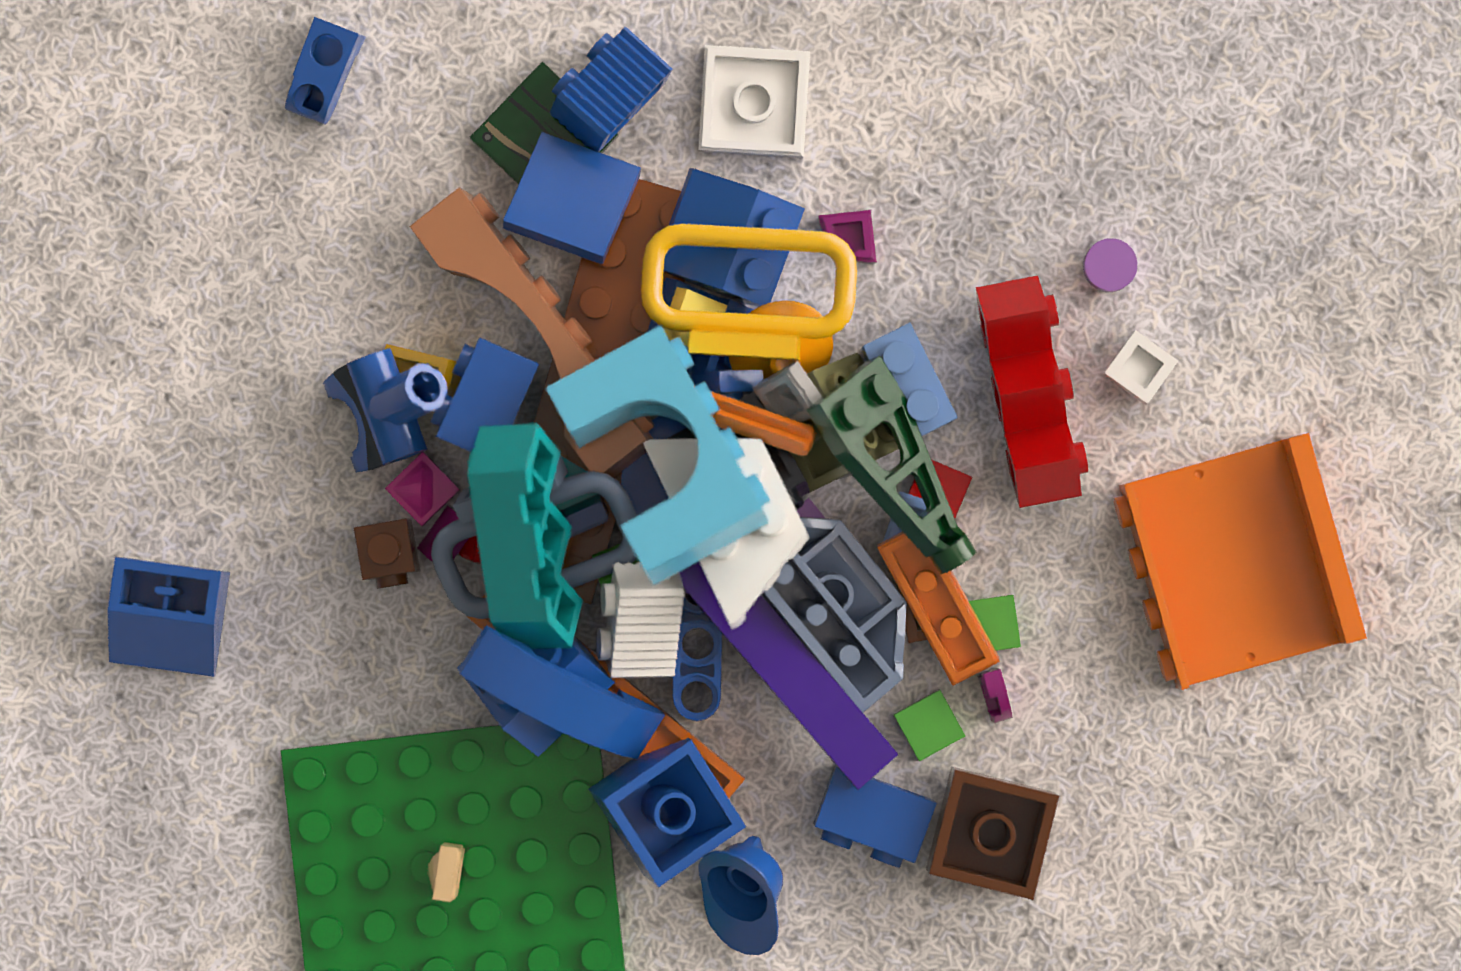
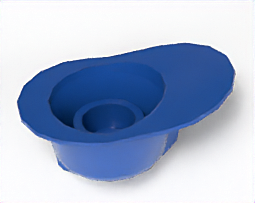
[698,836,783,955]

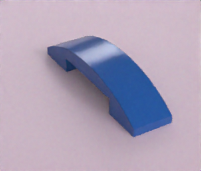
[458,625,665,759]

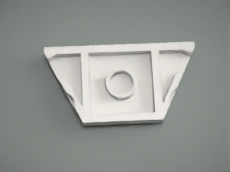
[643,439,809,629]

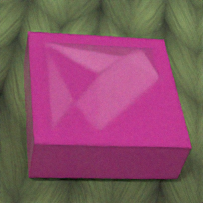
[385,452,460,527]

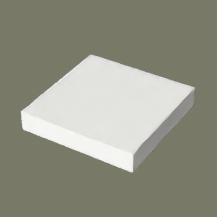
[698,45,810,158]

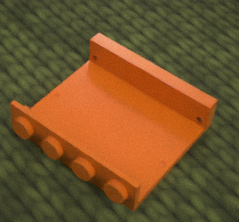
[1114,433,1367,690]

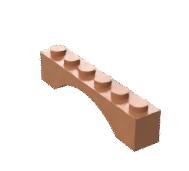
[409,187,655,478]

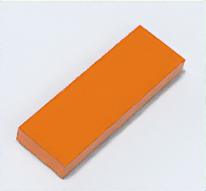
[877,531,1000,686]

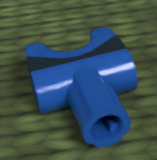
[323,348,448,473]

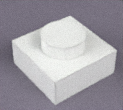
[1103,330,1178,405]

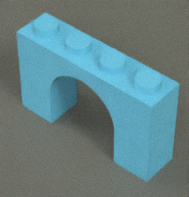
[546,325,771,586]

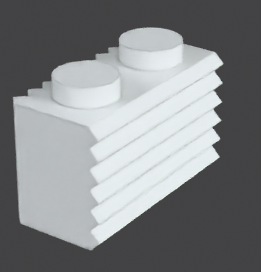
[596,562,684,678]

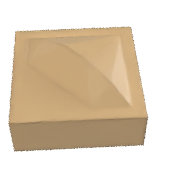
[428,842,465,902]

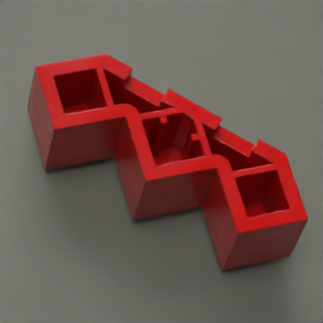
[976,275,1088,508]

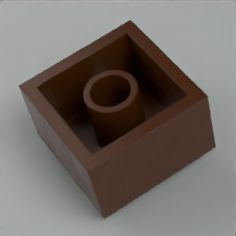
[926,766,1059,900]

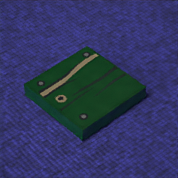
[470,61,619,185]

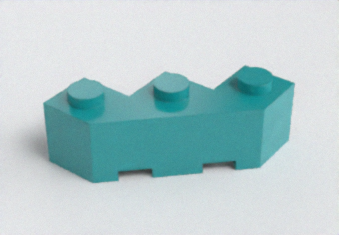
[467,424,583,649]

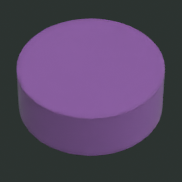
[1083,238,1138,292]

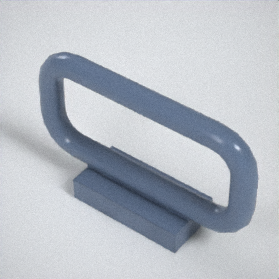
[431,455,637,619]

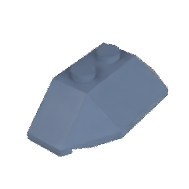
[761,517,906,713]

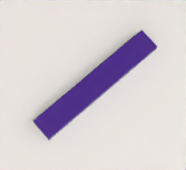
[679,561,899,790]

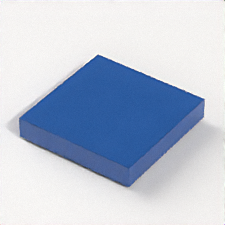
[503,132,641,265]

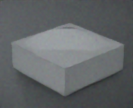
[753,361,822,422]

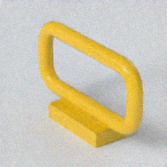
[641,224,857,360]

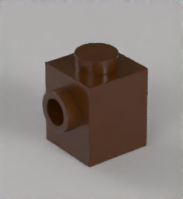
[353,518,420,589]

